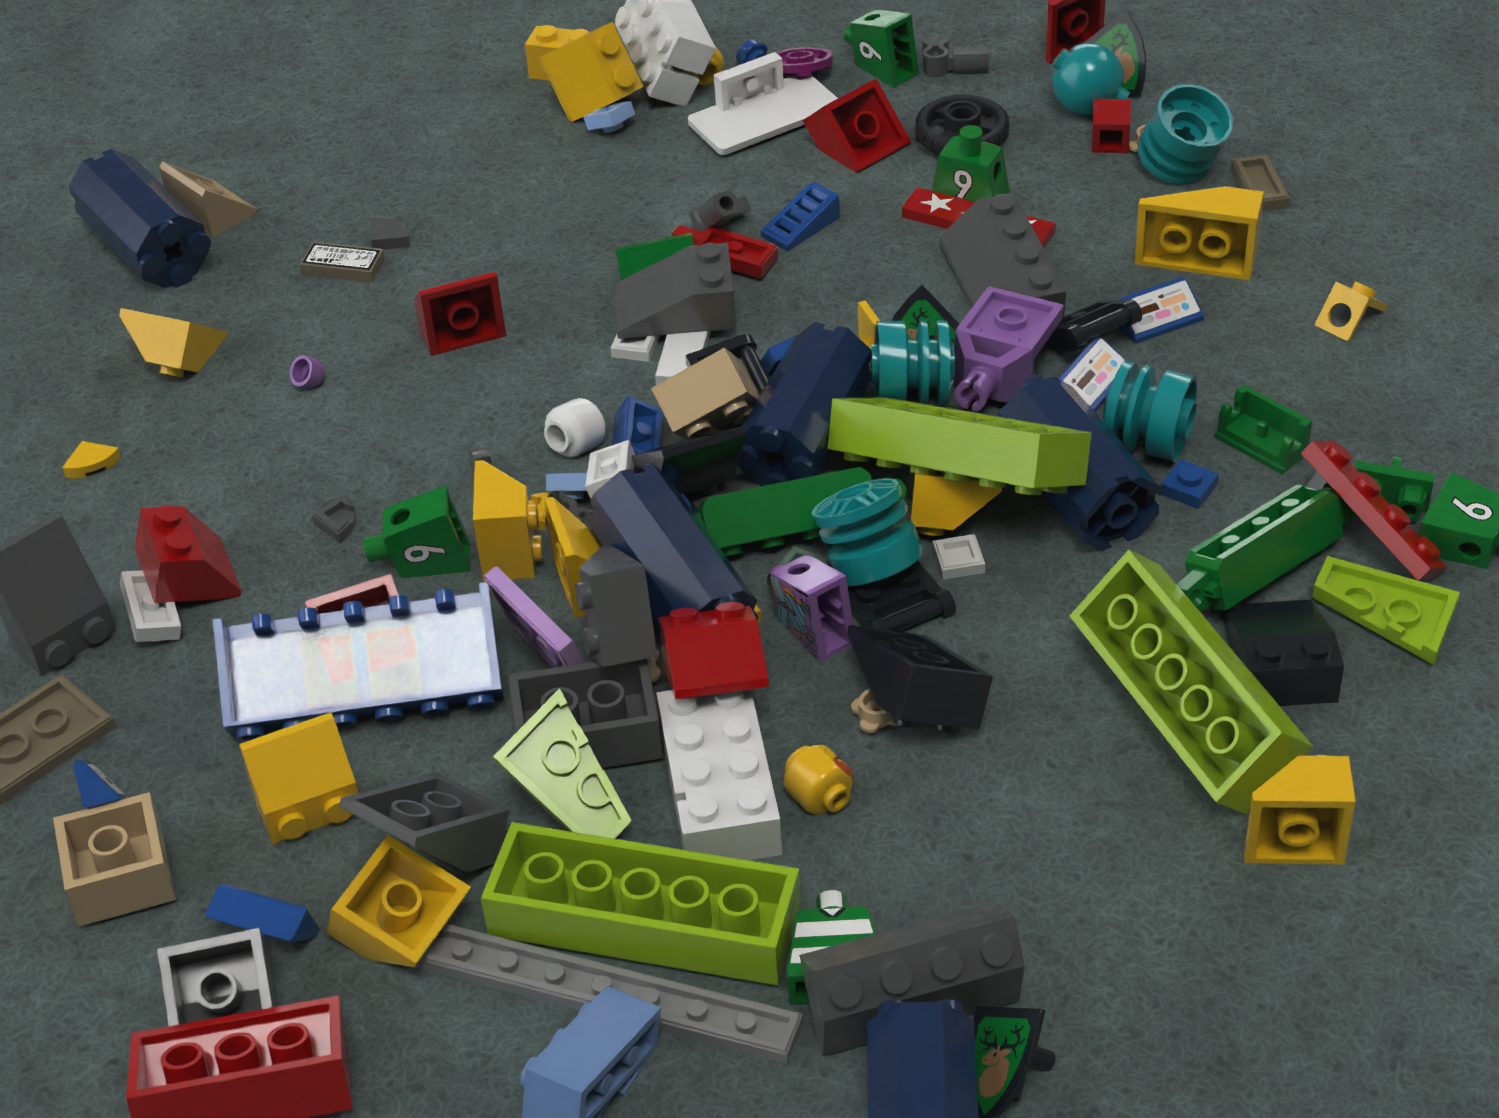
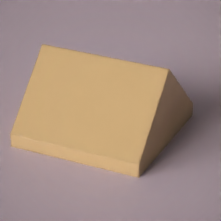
[159,161,258,237]

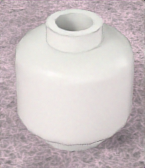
[544,398,606,458]

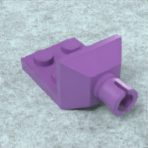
[953,286,1064,411]

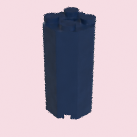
[69,149,211,288]
[738,322,872,486]
[996,375,1161,551]
[585,463,758,626]
[867,999,979,1118]

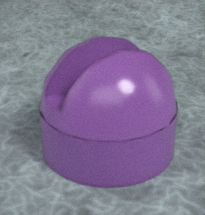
[290,355,325,389]

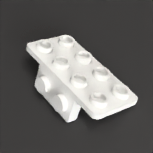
[688,52,838,155]

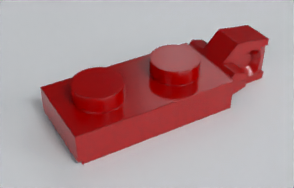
[672,225,778,278]

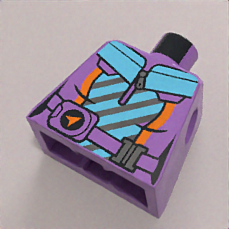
[767,555,854,662]

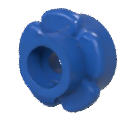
[736,39,768,65]

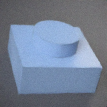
[583,101,635,133]
[546,473,587,499]

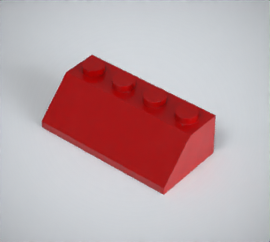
[126,995,353,1118]

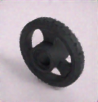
[915,94,1010,155]

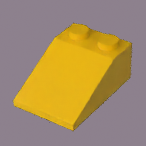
[1134,186,1264,280]

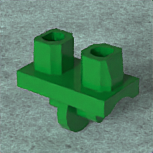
[1355,455,1435,522]

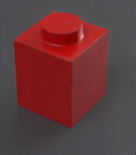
[1092,99,1131,154]

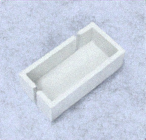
[615,0,716,106]
[656,689,782,860]

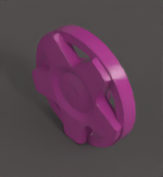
[776,47,833,77]

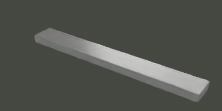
[414,924,804,1064]

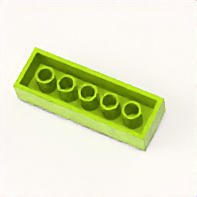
[827,397,1092,495]
[1069,549,1313,814]
[481,822,801,986]

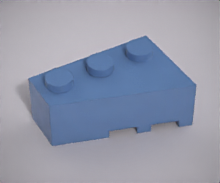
[520,986,661,1118]

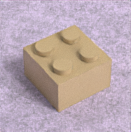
[651,348,760,440]
[53,792,176,927]

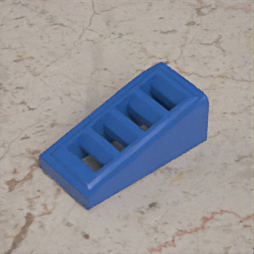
[760,182,840,252]

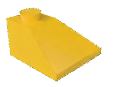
[119,308,228,377]
[910,470,1002,536]
[544,497,603,618]

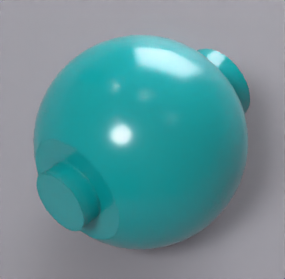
[1051,43,1130,116]

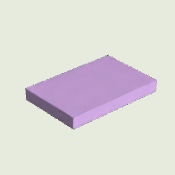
[484,566,585,668]

